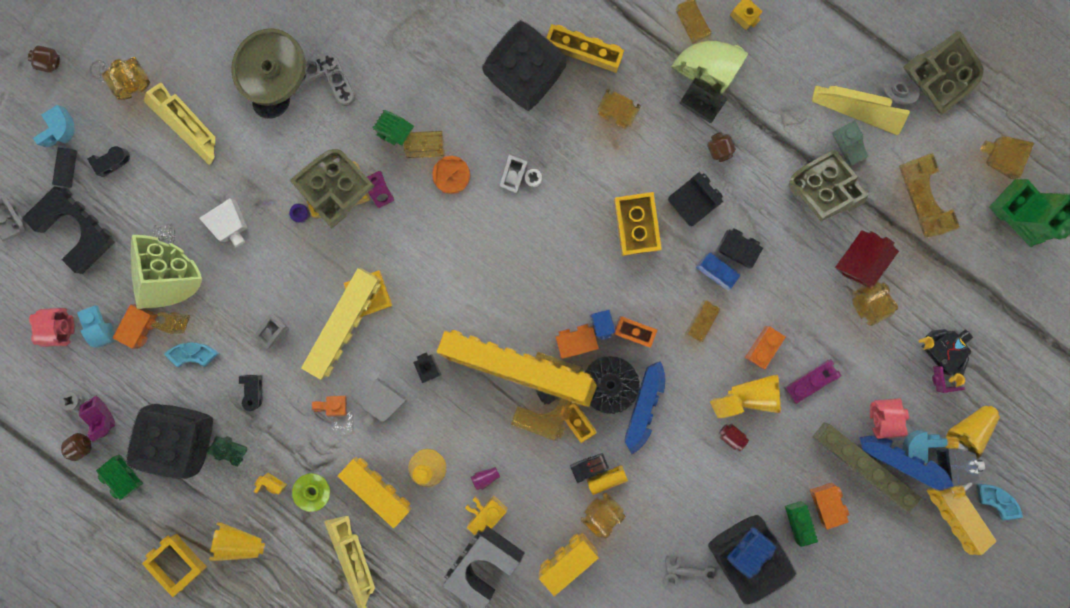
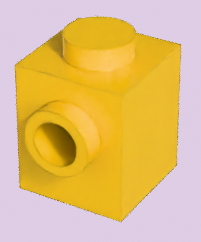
[730,0,763,31]

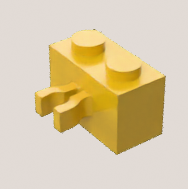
[465,495,508,535]

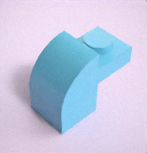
[33,105,75,147]
[77,305,117,348]
[902,430,947,463]

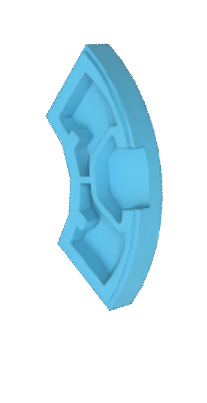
[164,342,219,367]
[977,484,1023,521]

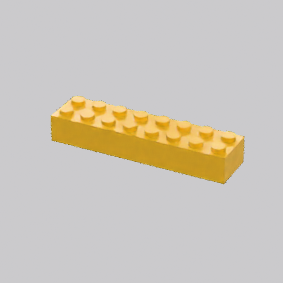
[436,330,597,407]

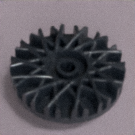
[584,356,640,414]

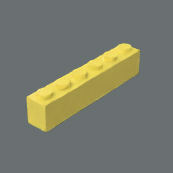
[301,268,381,380]

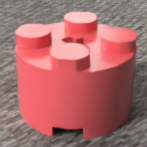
[29,308,75,347]
[870,398,909,439]

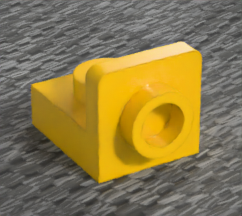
[254,473,287,495]

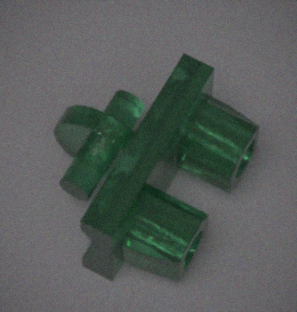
[206,436,248,467]

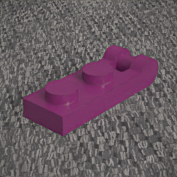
[785,359,842,404]

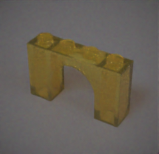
[899,153,960,238]
[511,351,583,441]

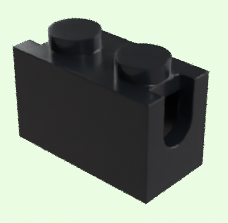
[715,228,763,269]

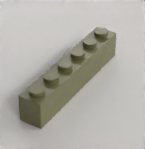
[812,422,922,513]

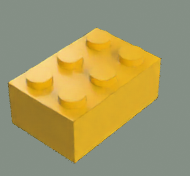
[614,192,662,256]
[539,532,599,597]

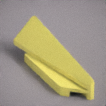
[144,82,215,165]
[812,86,910,135]
[324,516,375,608]

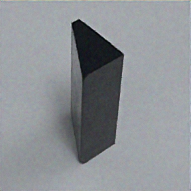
[52,147,77,188]

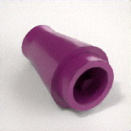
[471,467,500,490]

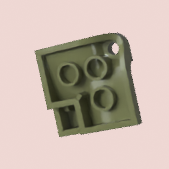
[903,31,984,114]
[290,149,374,229]
[789,149,868,222]

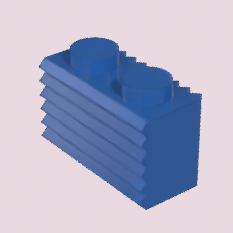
[696,253,740,290]
[590,310,616,340]
[727,527,776,578]

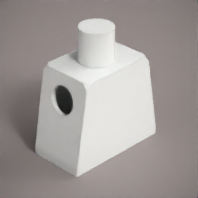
[200,198,247,247]

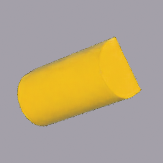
[559,402,597,443]
[587,465,628,495]

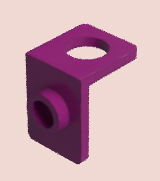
[367,171,395,208]
[932,366,965,393]

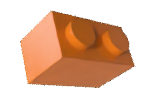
[113,304,157,349]
[613,316,657,348]
[555,324,599,359]
[745,326,786,369]
[810,483,849,530]

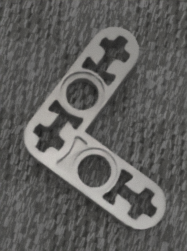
[299,52,355,106]

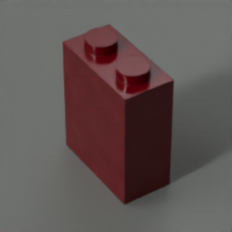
[835,230,899,289]

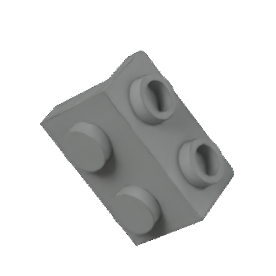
[0,194,26,242]

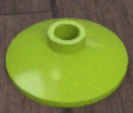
[292,473,330,512]

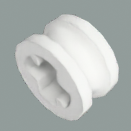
[525,169,542,187]

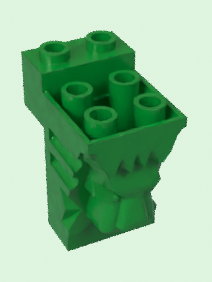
[989,179,1070,247]

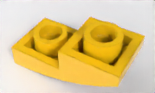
[709,394,745,418]

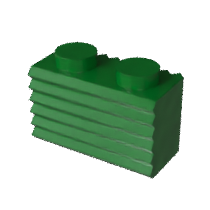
[373,110,414,146]
[96,454,143,501]
[785,501,819,547]

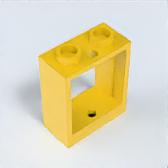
[142,534,207,598]

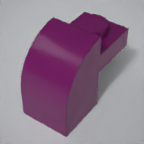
[79,395,115,442]

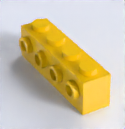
[546,24,624,73]
[337,457,412,529]
[926,487,997,555]

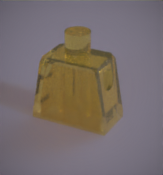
[981,136,1034,179]

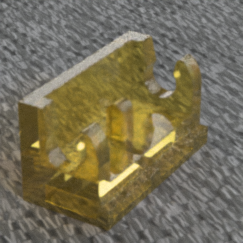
[676,0,712,44]
[404,131,445,158]
[685,300,720,343]
[151,312,190,334]

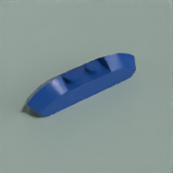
[624,361,665,454]
[860,436,954,491]

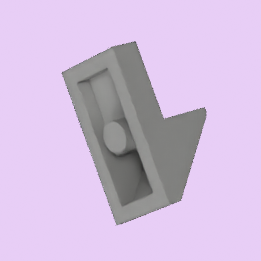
[499,153,528,193]
[254,313,289,349]

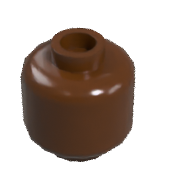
[28,45,60,73]
[707,132,736,162]
[61,433,92,461]

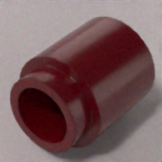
[719,423,749,452]

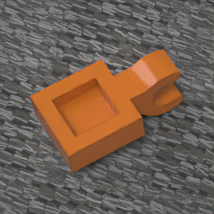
[312,395,347,417]

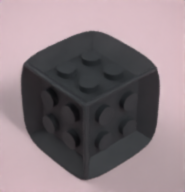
[482,20,567,111]
[127,404,213,479]
[708,515,797,605]

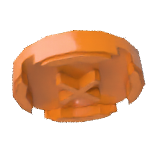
[432,156,471,194]

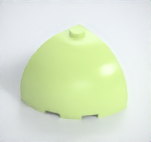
[671,41,748,94]
[131,235,202,309]

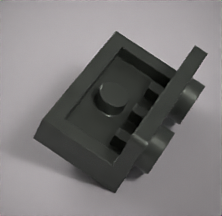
[679,78,728,123]

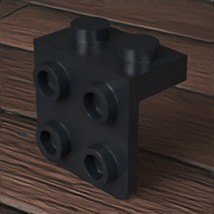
[668,172,724,227]

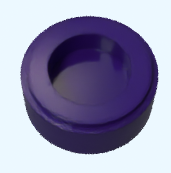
[289,204,310,223]

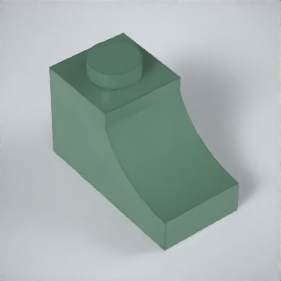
[832,120,869,166]

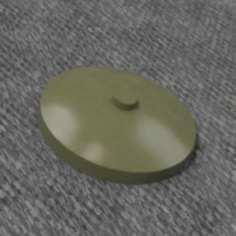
[231,28,306,105]

